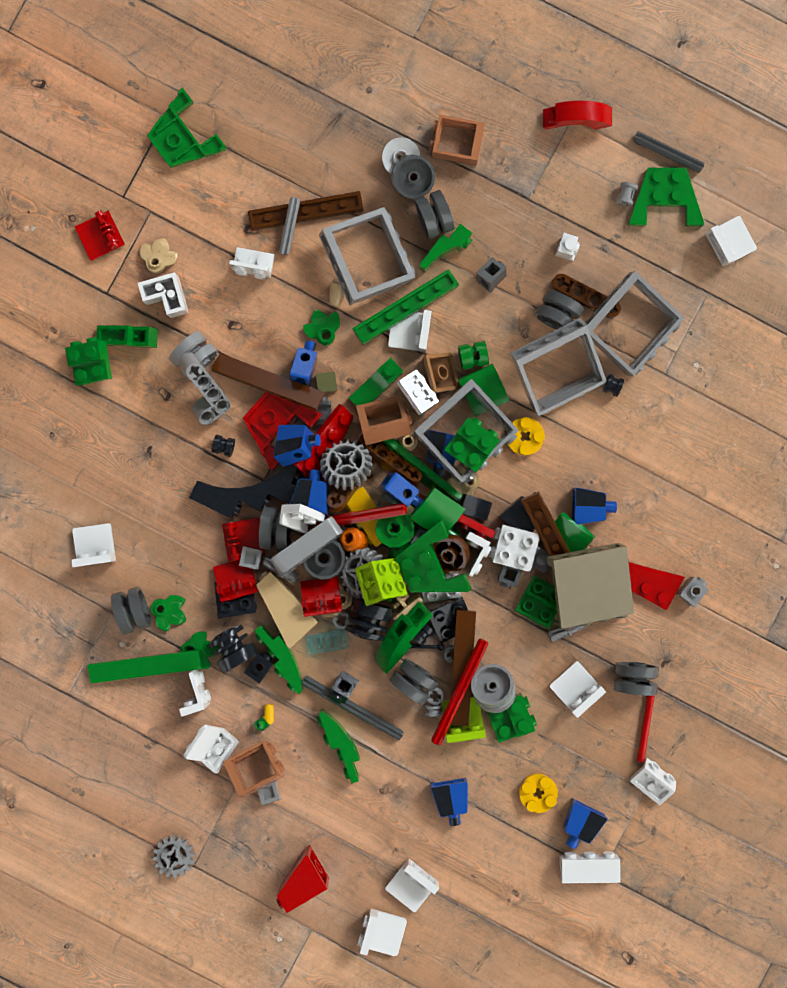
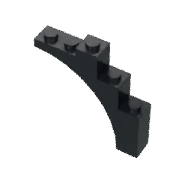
[189,464,301,518]

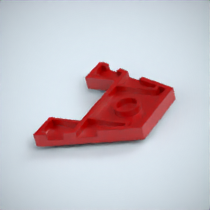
[243,392,323,470]

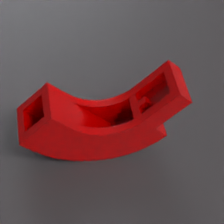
[543,101,612,130]

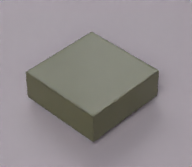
[316,372,338,393]

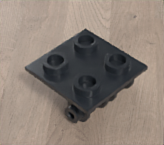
[214,582,257,619]
[430,597,476,643]

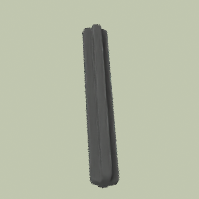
[633,131,705,173]

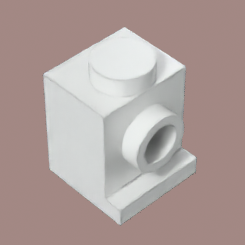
[555,233,580,261]

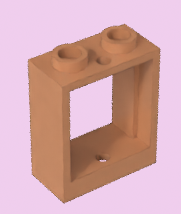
[429,115,485,166]
[356,395,413,445]
[223,740,284,798]

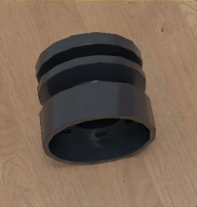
[345,597,393,641]
[207,624,258,674]

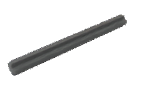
[302,676,404,741]

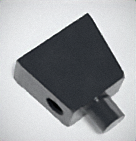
[498,492,543,533]

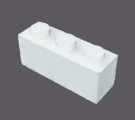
[559,851,621,883]

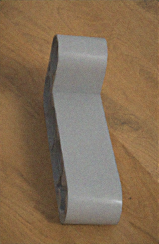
[179,352,231,425]
[270,516,344,578]

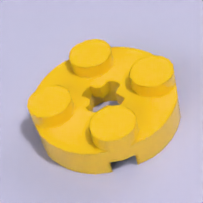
[507,417,545,456]
[519,773,558,813]

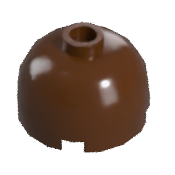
[432,534,470,575]

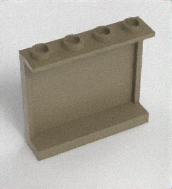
[547,543,634,630]

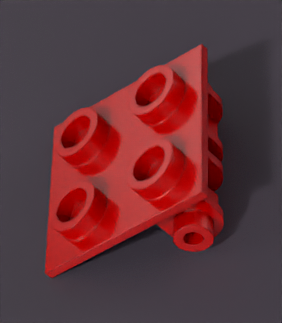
[74,210,125,261]
[222,518,266,562]
[213,560,258,602]
[300,577,342,617]

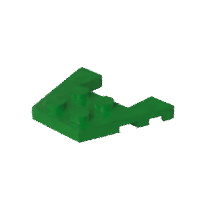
[147,87,227,168]
[628,167,704,227]
[395,520,472,592]

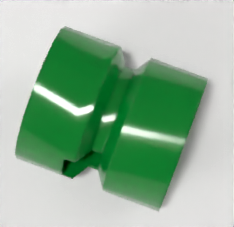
[458,340,489,370]

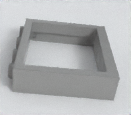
[319,207,415,306]
[585,271,684,376]
[510,318,607,417]
[413,379,519,484]

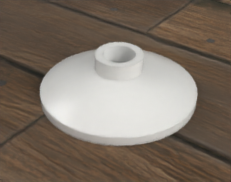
[382,137,420,174]

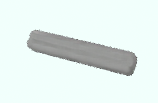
[279,197,300,255]

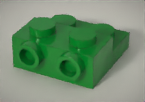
[65,337,112,386]
[444,417,500,473]
[487,692,537,743]

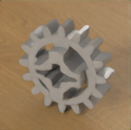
[153,834,196,878]

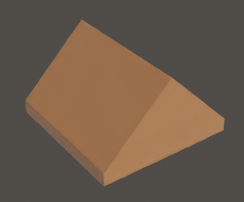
[422,352,460,395]

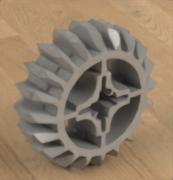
[320,439,372,491]
[340,548,383,600]

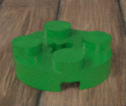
[375,513,415,548]

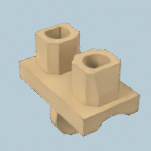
[391,592,423,621]

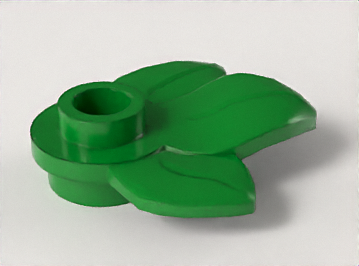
[303,309,340,345]
[150,595,186,631]
[180,631,219,669]

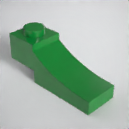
[419,224,473,273]
[96,325,158,348]
[349,357,404,406]

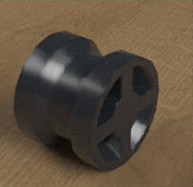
[602,374,624,397]

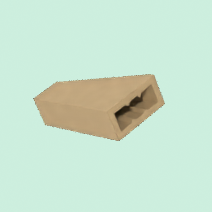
[256,571,319,649]

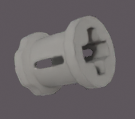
[616,182,638,206]

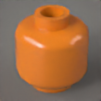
[340,527,368,553]

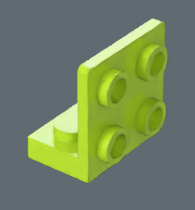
[355,558,407,606]
[441,696,486,743]

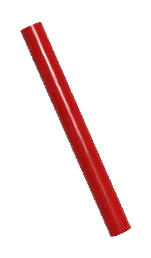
[637,695,655,762]

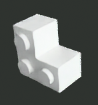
[138,272,189,318]

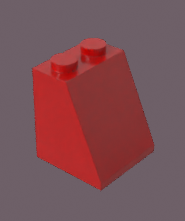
[276,845,329,913]

